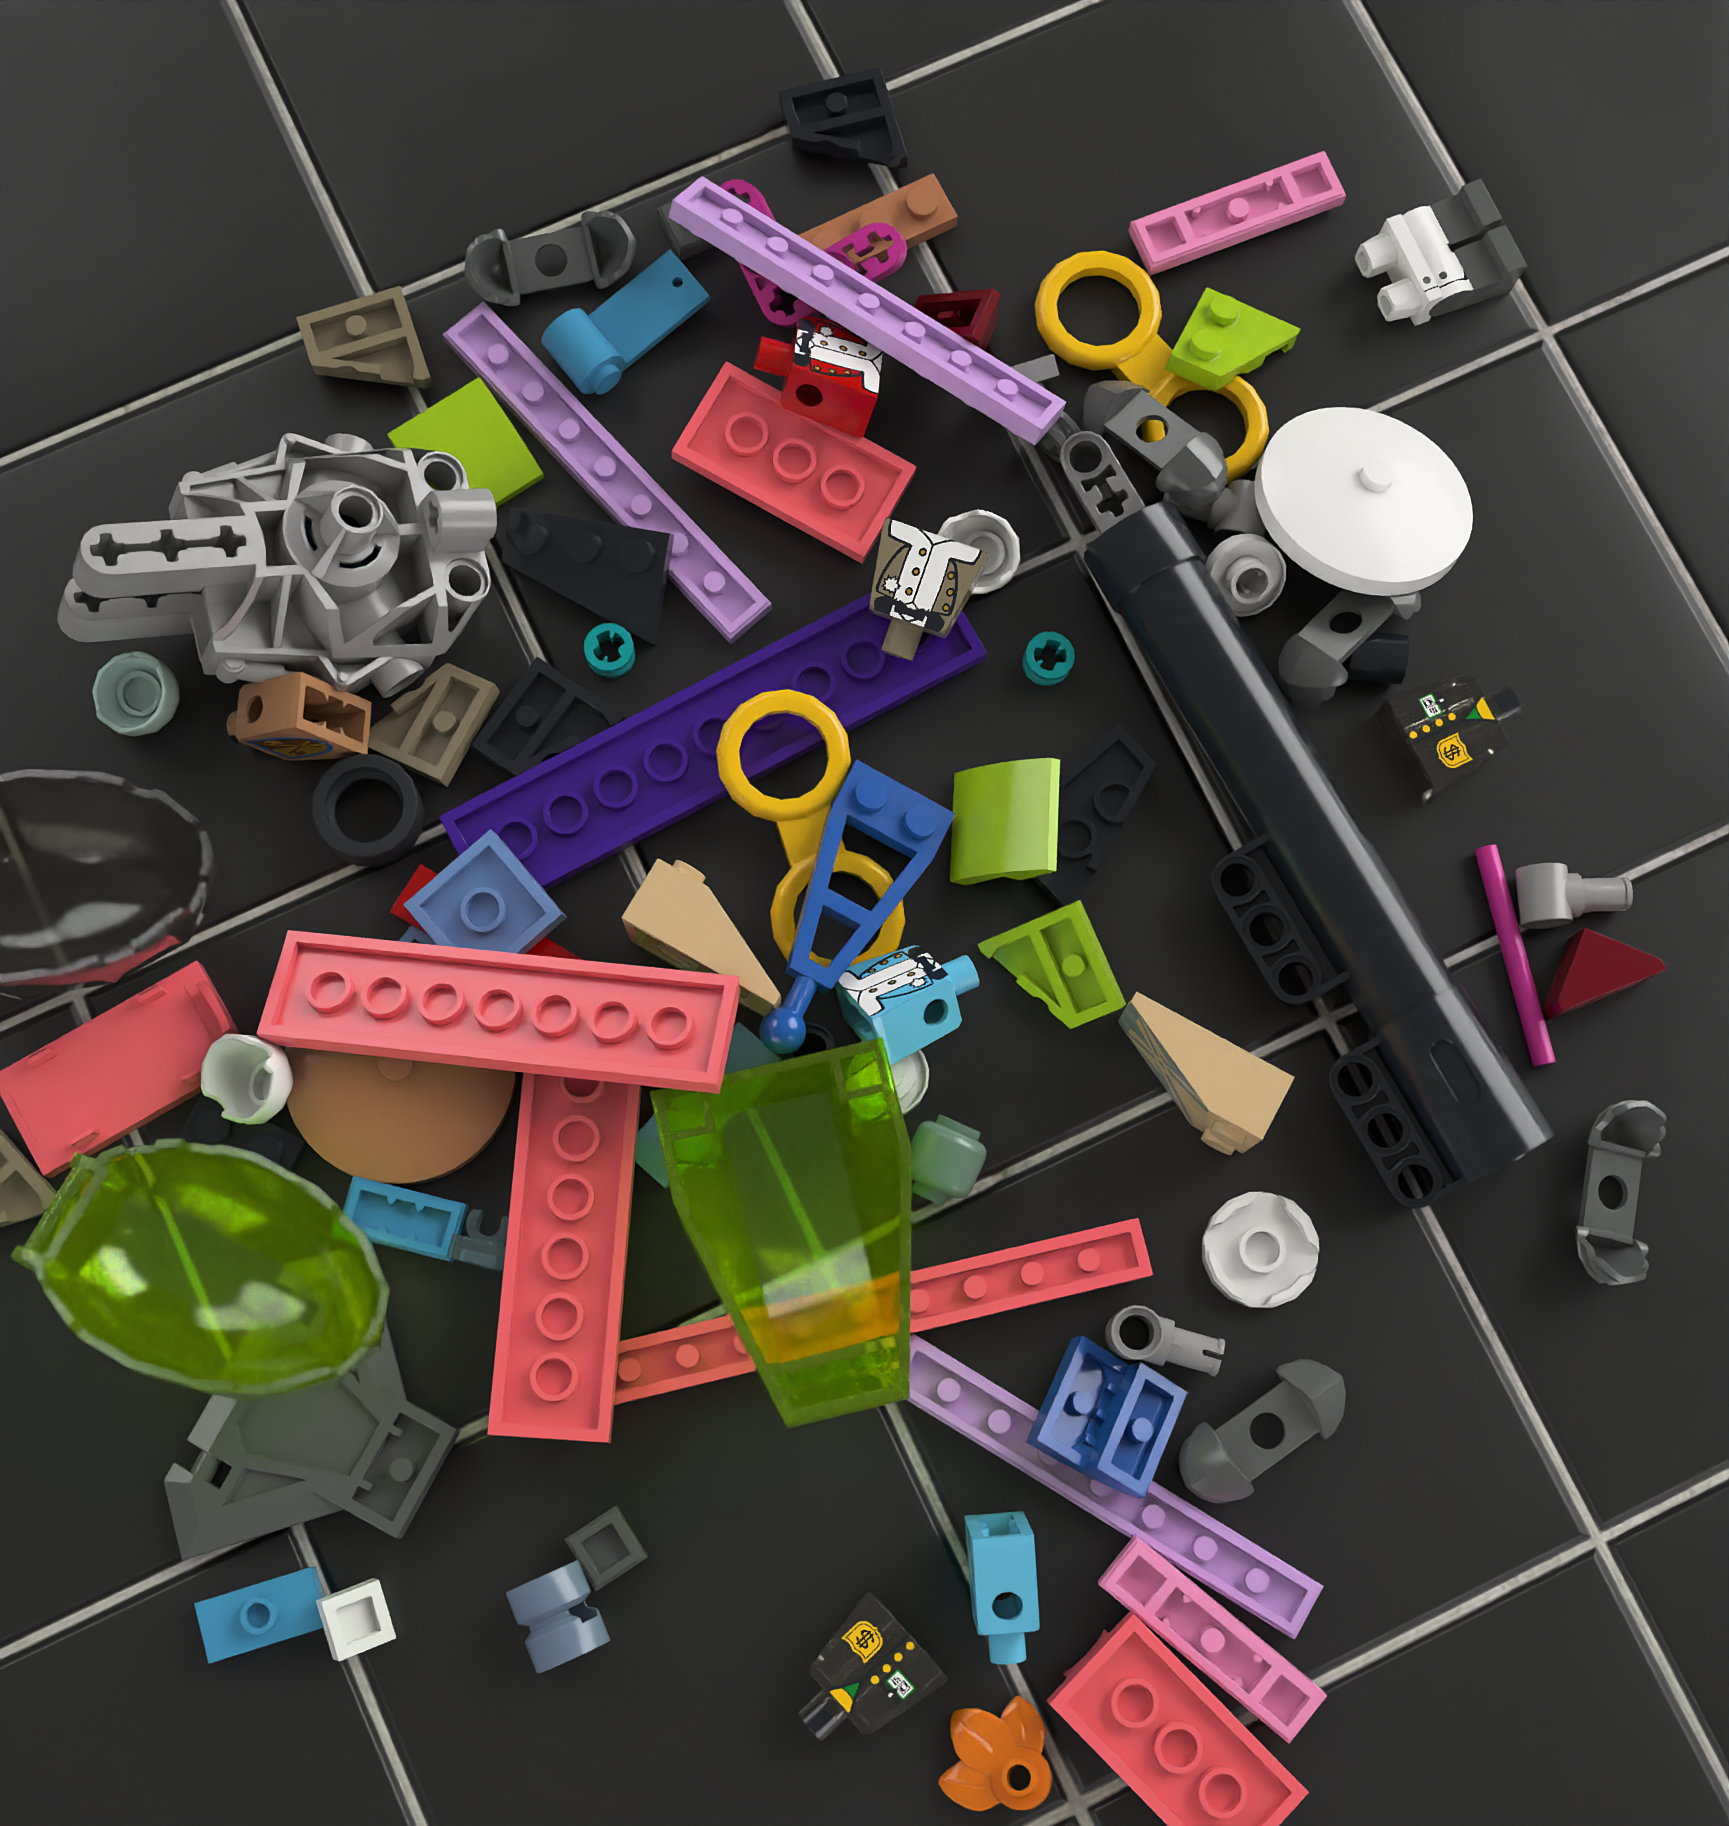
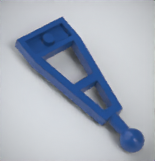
[759,759,955,1054]

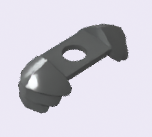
[464,210,636,306]
[1081,380,1228,510]
[1277,589,1421,709]
[1575,1100,1667,1286]
[1178,1359,1346,1504]

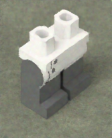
[1355,178,1527,326]

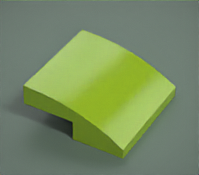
[387,377,544,508]
[950,758,1060,886]

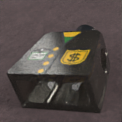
[1375,674,1522,805]
[797,1587,948,1741]

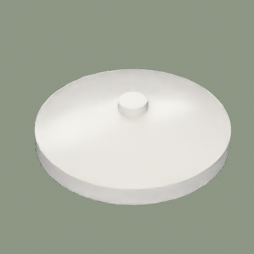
[1254,407,1473,596]

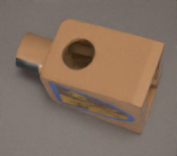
[227,672,372,761]

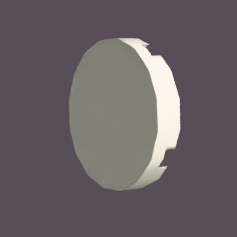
[1202,1192,1319,1308]

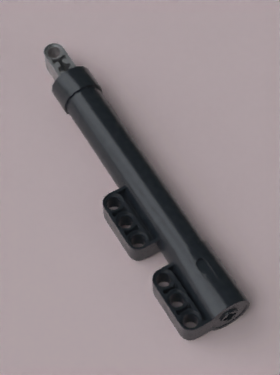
[1060,431,1556,1208]

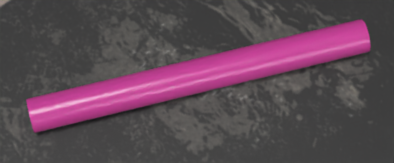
[1474,845,1556,1068]

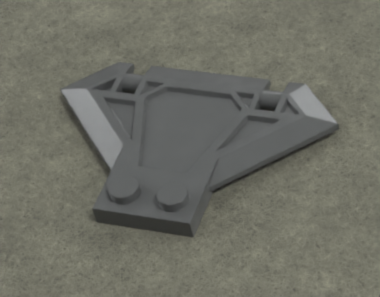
[163,1240,461,1560]

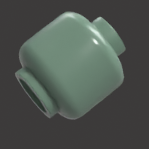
[902,1114,987,1205]

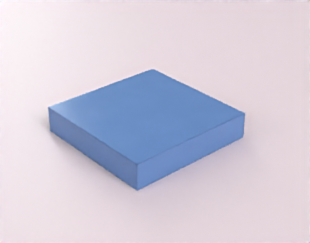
[403,829,567,954]

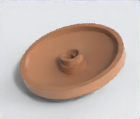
[284,1046,518,1186]

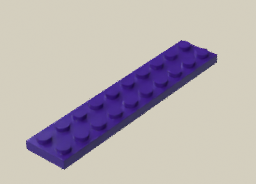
[439,593,987,891]

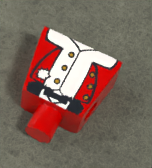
[753,316,883,438]

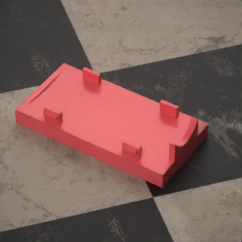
[672,361,917,564]
[0,960,241,1178]
[1046,1611,1309,1826]

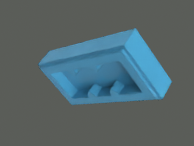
[337,1176,469,1263]
[194,1566,324,1664]

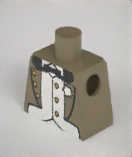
[869,517,989,661]

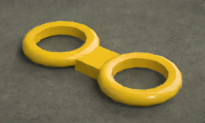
[1034,251,1269,484]
[716,689,905,968]

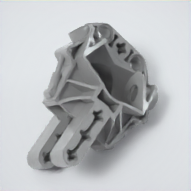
[57,433,497,698]

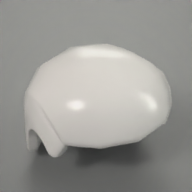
[937,509,1021,594]
[201,1034,293,1125]

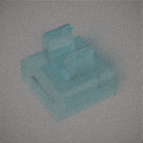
[446,1209,509,1273]

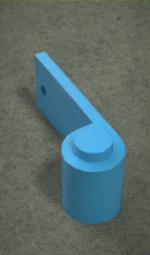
[541,249,712,395]

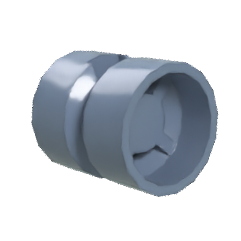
[505,1560,611,1674]

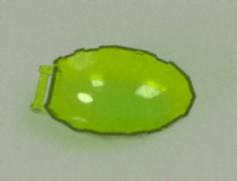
[10,1138,390,1402]

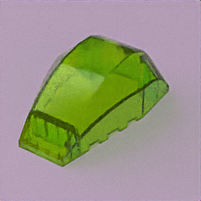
[650,1037,913,1428]

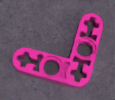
[720,179,907,329]

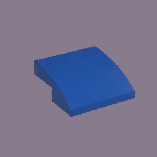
[1026,1335,1188,1499]

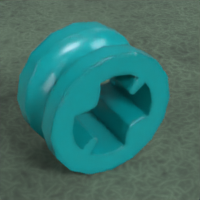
[584,623,635,679]
[1022,632,1075,686]

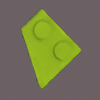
[1165,287,1300,392]
[978,900,1126,1029]

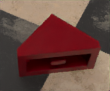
[914,288,1000,351]
[1542,928,1667,1021]

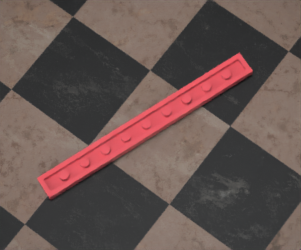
[614,1218,1153,1405]

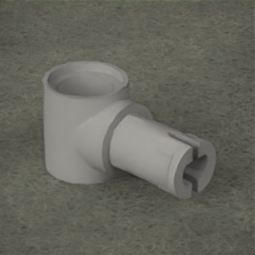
[1162,480,1266,543]
[1515,863,1633,929]
[1105,1305,1225,1377]

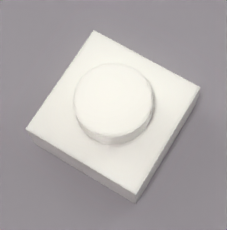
[316,1578,396,1661]

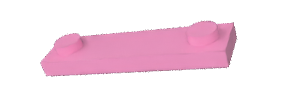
[1128,151,1346,276]
[1098,1534,1327,1743]

